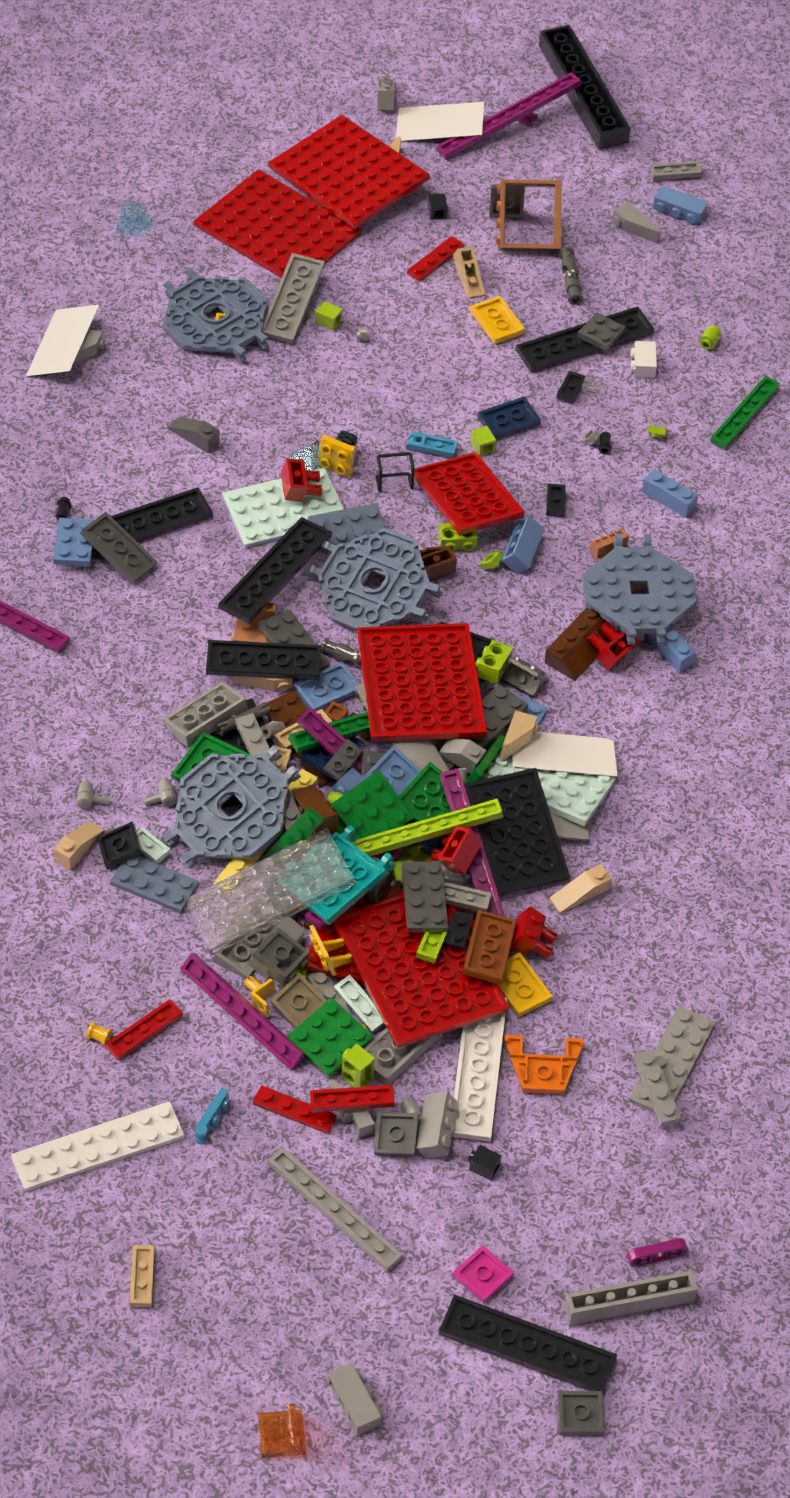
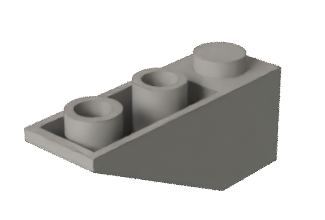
[377,77,394,110]

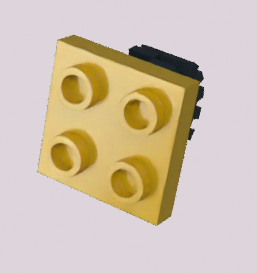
[318,430,358,478]

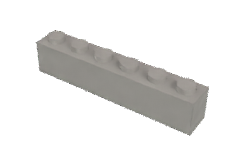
[564,1271,697,1325]

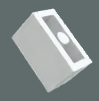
[630,341,657,378]

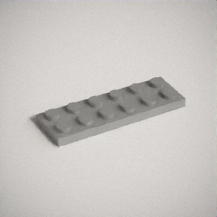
[262,253,325,344]
[629,1006,716,1113]

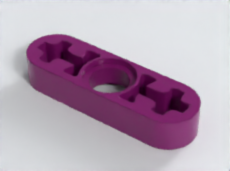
[626,1238,688,1267]

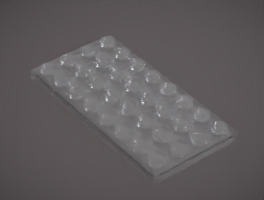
[186,828,356,956]

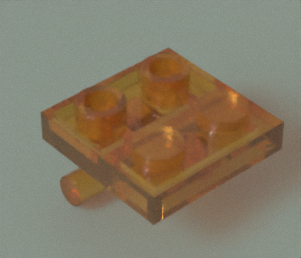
[258,1403,306,1458]

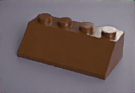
[544,607,612,681]

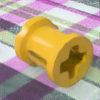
[86,1022,113,1046]

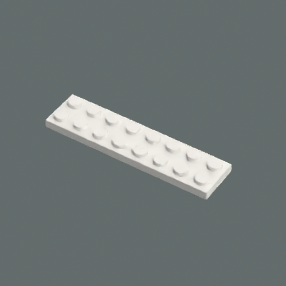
[451,998,507,1142]
[11,1101,184,1192]

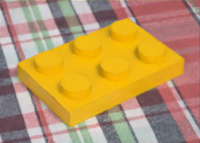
[470,296,525,344]
[497,952,553,1017]

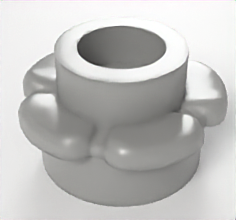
[356,327,370,343]
[584,429,600,446]

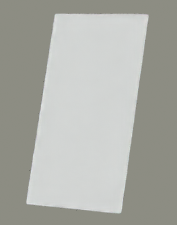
[396,102,484,141]
[26,305,99,376]
[512,732,618,776]

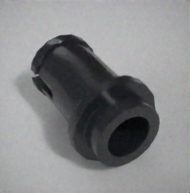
[598,432,612,455]
[55,497,71,520]

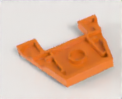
[504,1035,584,1095]

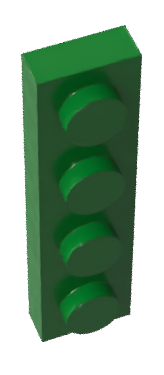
[465,734,505,783]
[265,806,325,869]

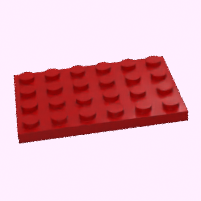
[414,452,525,535]

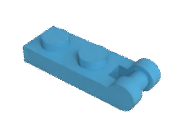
[405,432,458,458]
[195,1087,230,1145]

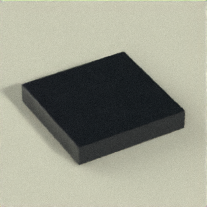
[97,821,143,869]

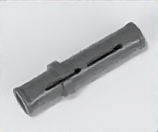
[216,702,270,736]

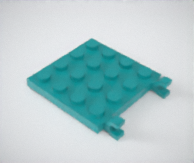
[278,825,396,925]

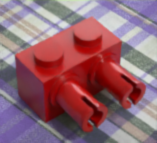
[281,458,322,502]
[588,621,640,671]
[431,826,483,875]
[510,906,558,959]

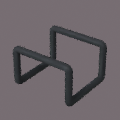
[375,452,415,492]

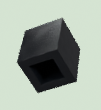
[428,194,448,220]
[468,1145,502,1181]

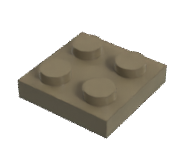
[270,973,327,1028]

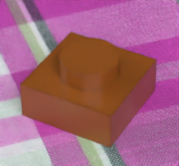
[324,701,349,722]

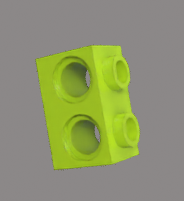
[438,523,478,551]
[476,640,513,684]
[342,1044,375,1087]

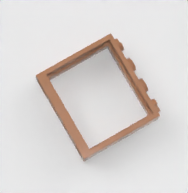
[496,179,562,250]

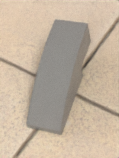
[329,1080,375,1138]

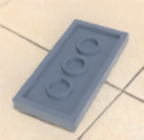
[307,503,385,551]
[110,856,199,914]

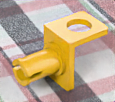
[244,976,275,1018]

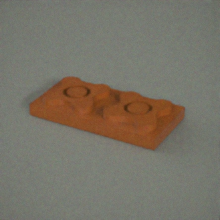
[462,910,516,985]

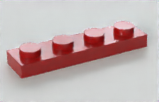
[407,236,464,282]
[105,999,183,1061]
[253,1085,337,1134]
[309,1085,395,1113]

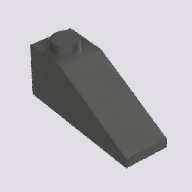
[167,417,220,453]

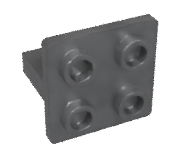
[502,656,549,697]

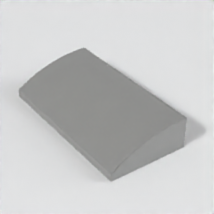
[163,681,248,748]
[388,739,449,772]
[212,898,284,979]
[364,1028,442,1085]

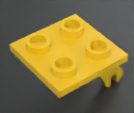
[309,925,352,976]

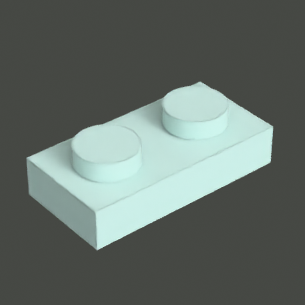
[137,827,170,864]

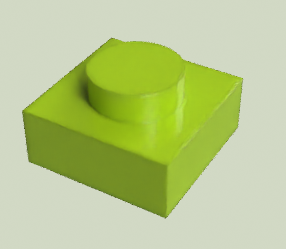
[648,425,667,438]
[479,551,504,570]

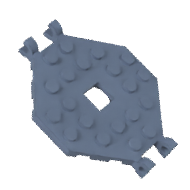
[163,268,269,363]
[307,528,443,631]
[582,534,697,645]
[162,745,301,868]

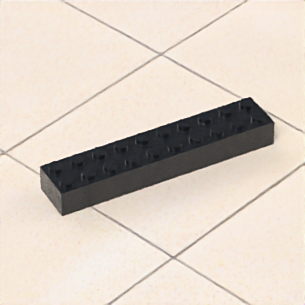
[539,25,631,150]

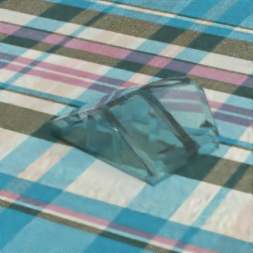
[115,200,151,237]
[287,440,320,471]

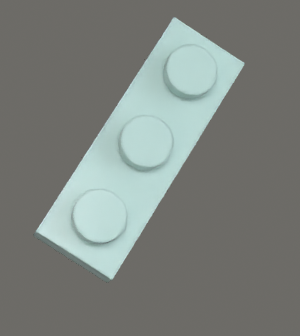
[334,975,384,1034]

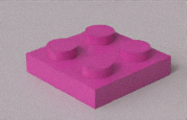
[453,1245,514,1303]

